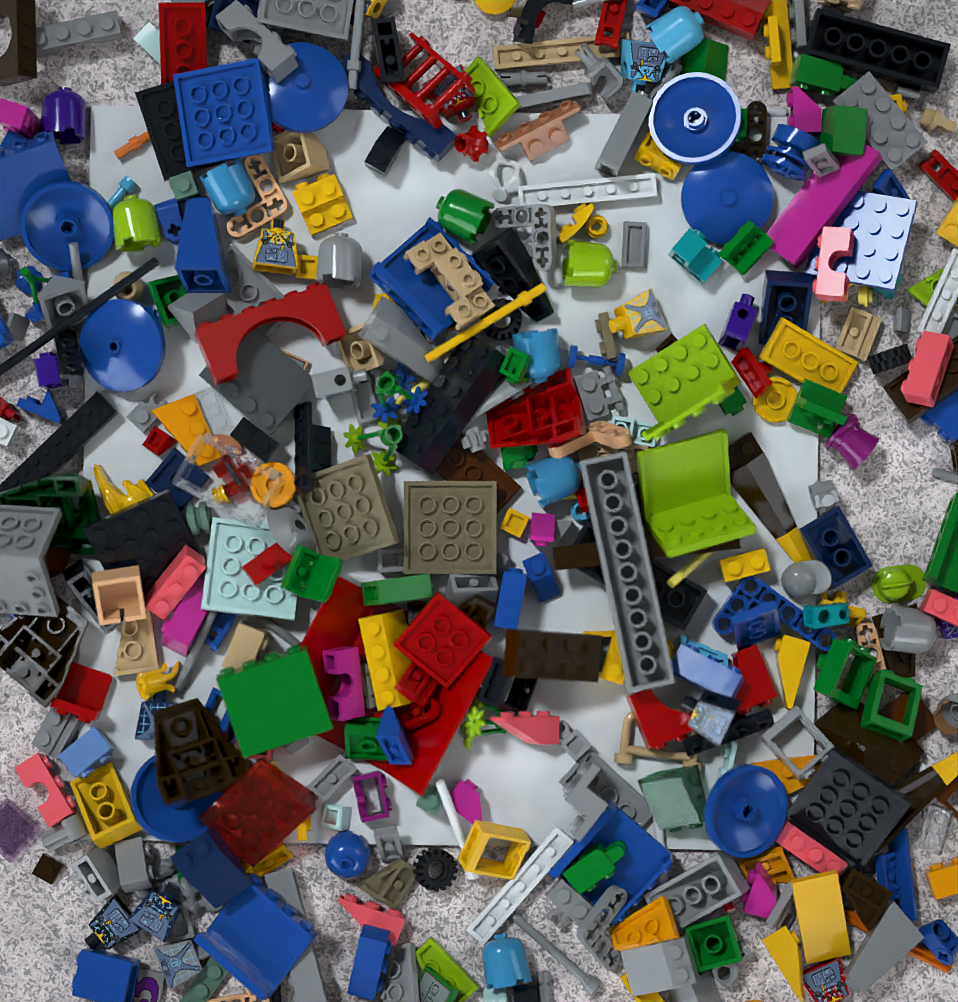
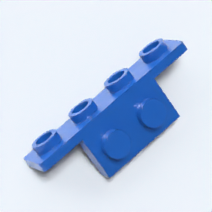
[874,828,918,921]

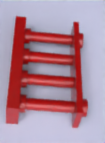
[373,32,476,130]

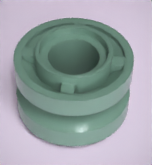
[186,501,212,536]

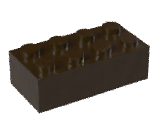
[502,628,602,682]

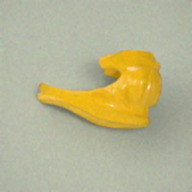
[93,464,154,514]

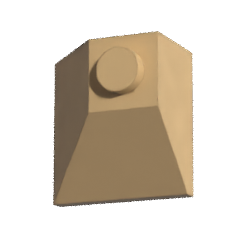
[272,130,330,183]
[337,322,386,372]

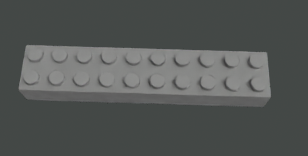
[579,452,675,693]

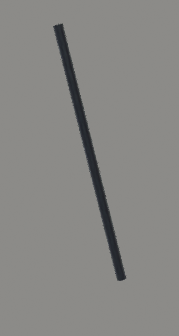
[0,257,160,376]

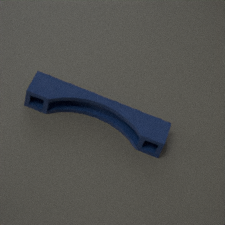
[340,51,457,163]

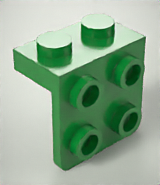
[280,545,343,603]

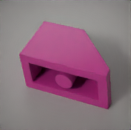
[449,778,483,825]

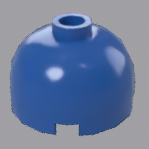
[324,830,371,879]

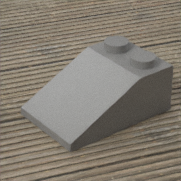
[620,933,700,996]

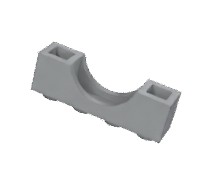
[215,0,298,83]
[36,10,125,57]

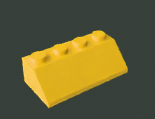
[359,609,414,711]

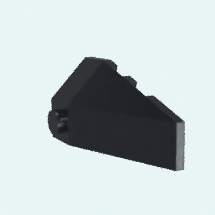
[471,227,554,323]

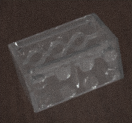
[172,433,285,529]

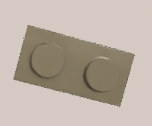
[595,312,617,360]

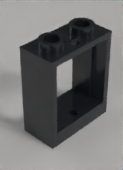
[478,656,538,713]

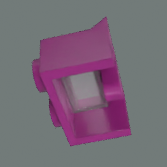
[351,770,392,823]

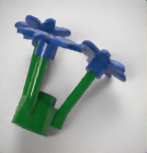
[371,363,428,423]

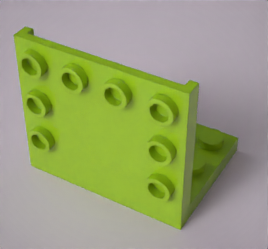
[627,324,742,441]
[637,428,756,558]

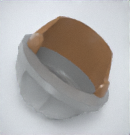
[934,693,958,735]

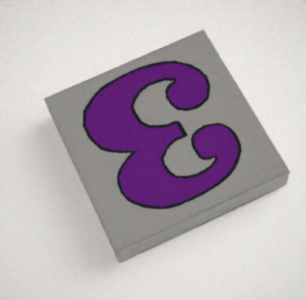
[132,967,165,1002]

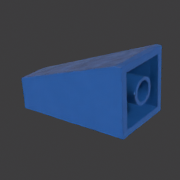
[175,196,232,293]

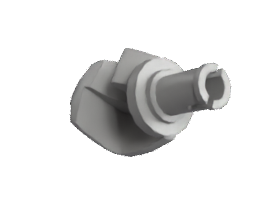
[575,43,624,101]

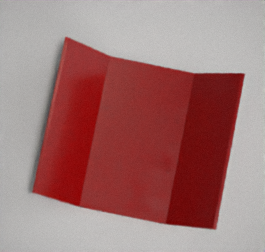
[300,576,493,795]

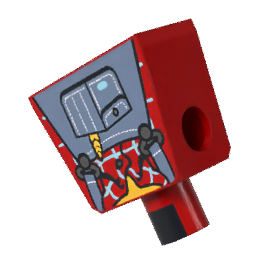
[423,64,474,124]
[803,957,849,1002]

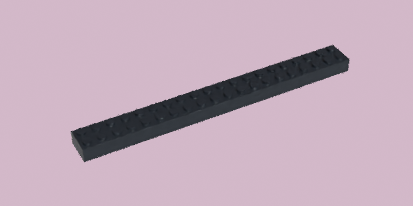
[0,391,119,492]

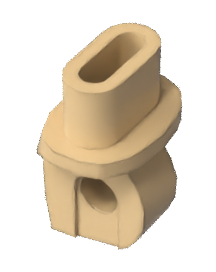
[919,107,957,133]

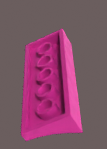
[767,144,883,269]

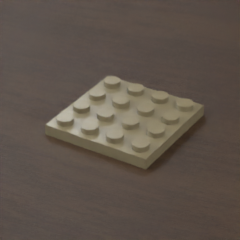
[297,453,400,561]
[403,481,497,574]

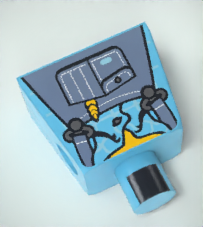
[621,39,668,92]

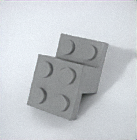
[562,759,608,842]

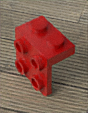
[50,662,112,723]

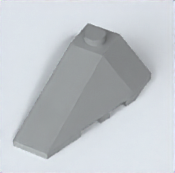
[358,296,445,383]

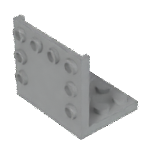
[0,505,62,617]

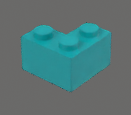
[668,228,723,284]

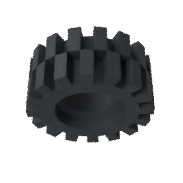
[481,298,522,341]
[867,344,912,375]
[413,847,458,892]

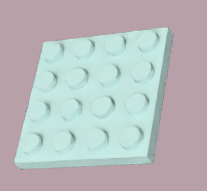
[201,517,305,621]

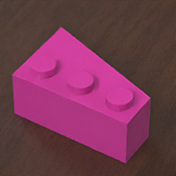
[161,576,208,658]

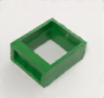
[361,574,434,606]
[813,638,878,710]
[860,669,923,742]

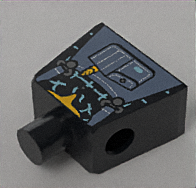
[680,690,741,746]
[84,894,142,950]

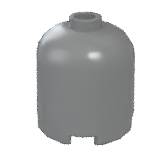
[315,232,362,289]
[879,604,939,654]

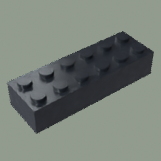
[803,8,951,94]
[395,336,505,476]
[572,521,708,631]

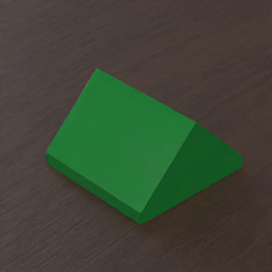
[680,39,729,82]
[820,105,868,156]
[147,275,187,329]
[684,915,743,973]

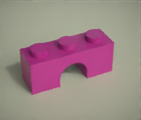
[0,98,40,139]
[322,646,365,721]

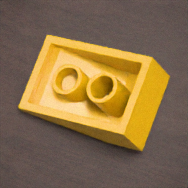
[70,762,142,850]

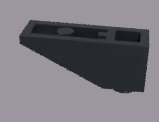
[371,17,405,85]
[62,559,123,633]

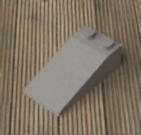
[643,851,750,930]

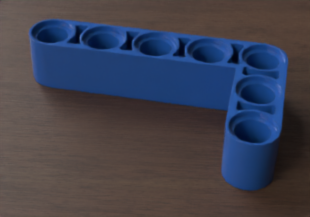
[712,576,837,651]

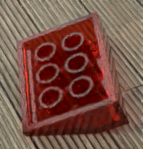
[199,758,316,868]

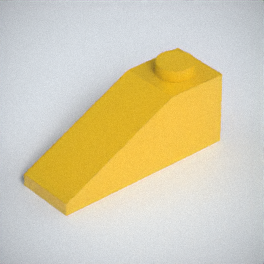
[773,634,811,709]
[762,925,805,1002]

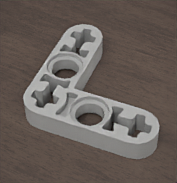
[491,204,557,272]
[576,885,628,971]

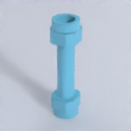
[107,176,137,210]

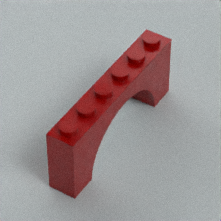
[194,283,347,386]
[626,644,777,751]

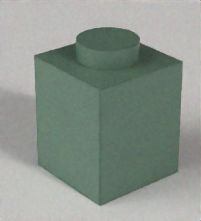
[169,171,201,204]
[416,784,443,816]

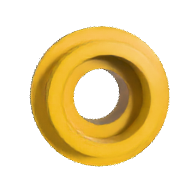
[585,215,608,238]

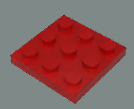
[393,591,492,689]

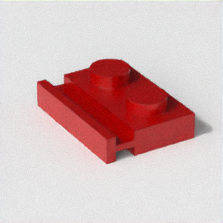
[394,660,438,709]

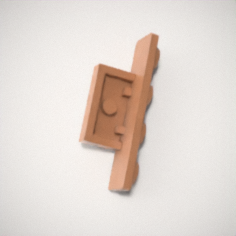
[493,100,581,161]

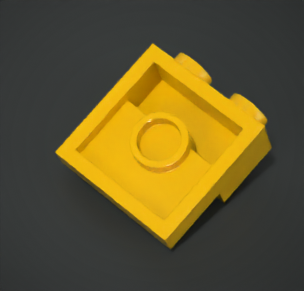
[292,172,353,237]

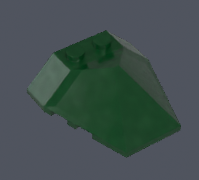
[0,474,101,554]

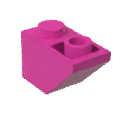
[786,86,822,136]
[529,512,555,546]
[740,862,777,919]

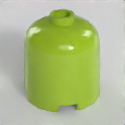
[112,195,162,252]
[562,240,617,288]

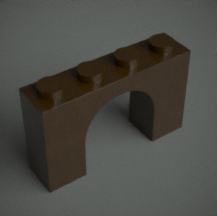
[0,0,37,86]

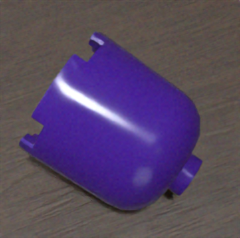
[39,87,86,145]

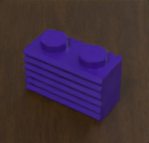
[34,352,67,389]

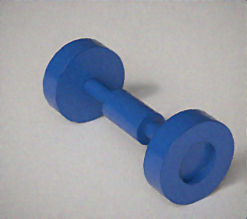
[567,345,626,376]

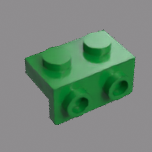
[718,220,774,275]

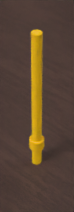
[424,283,547,363]

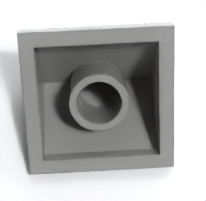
[37,275,89,331]
[167,293,228,343]
[668,969,722,1002]

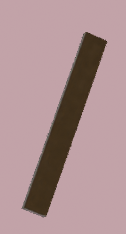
[552,536,741,571]

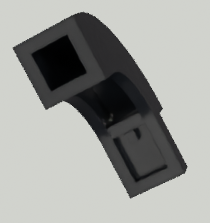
[509,0,572,44]

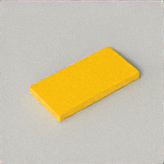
[759,317,859,394]
[790,870,851,964]

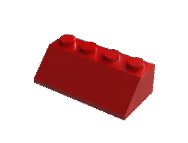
[669,0,771,42]

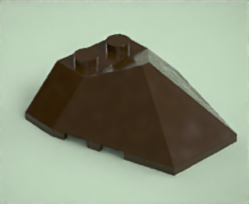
[0,593,89,708]
[153,698,251,806]
[813,702,924,785]

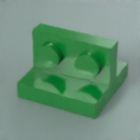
[786,378,848,438]
[345,717,388,761]

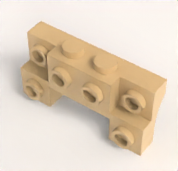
[403,232,495,331]

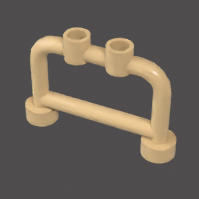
[613,708,702,772]

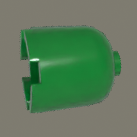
[436,189,495,245]

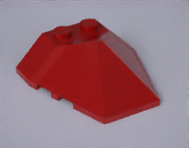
[486,368,586,448]

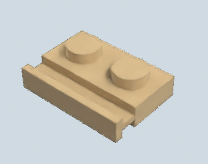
[835,306,882,362]

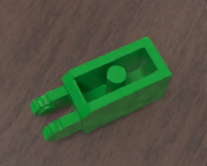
[789,54,857,98]
[562,840,626,895]

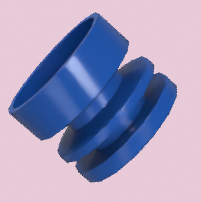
[761,124,821,181]

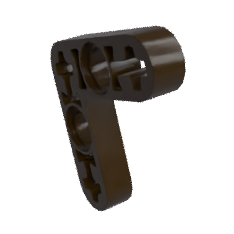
[727,101,767,165]

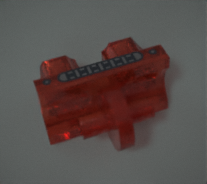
[212,454,254,496]

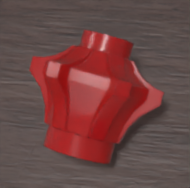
[454,125,489,162]

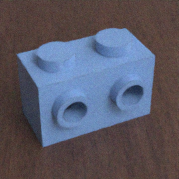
[58,726,115,779]

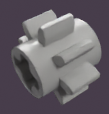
[460,425,489,453]

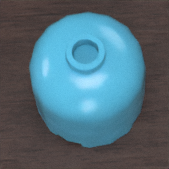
[646,6,705,64]

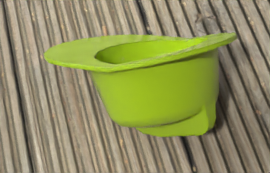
[872,564,926,603]

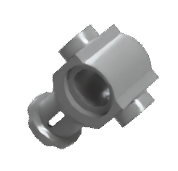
[808,480,839,516]
[710,940,755,989]

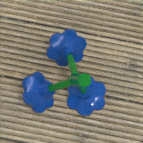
[15,266,71,322]

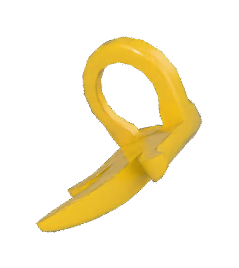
[136,661,180,700]

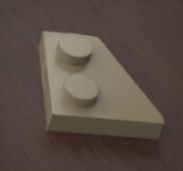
[358,858,416,909]

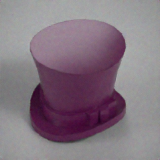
[825,414,880,470]

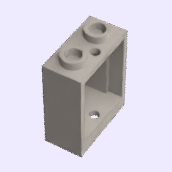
[762,705,834,782]

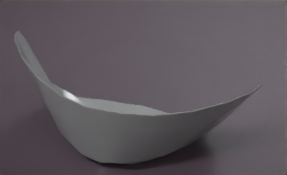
[267,506,317,556]

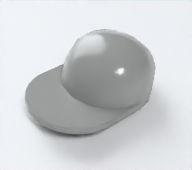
[781,560,832,598]

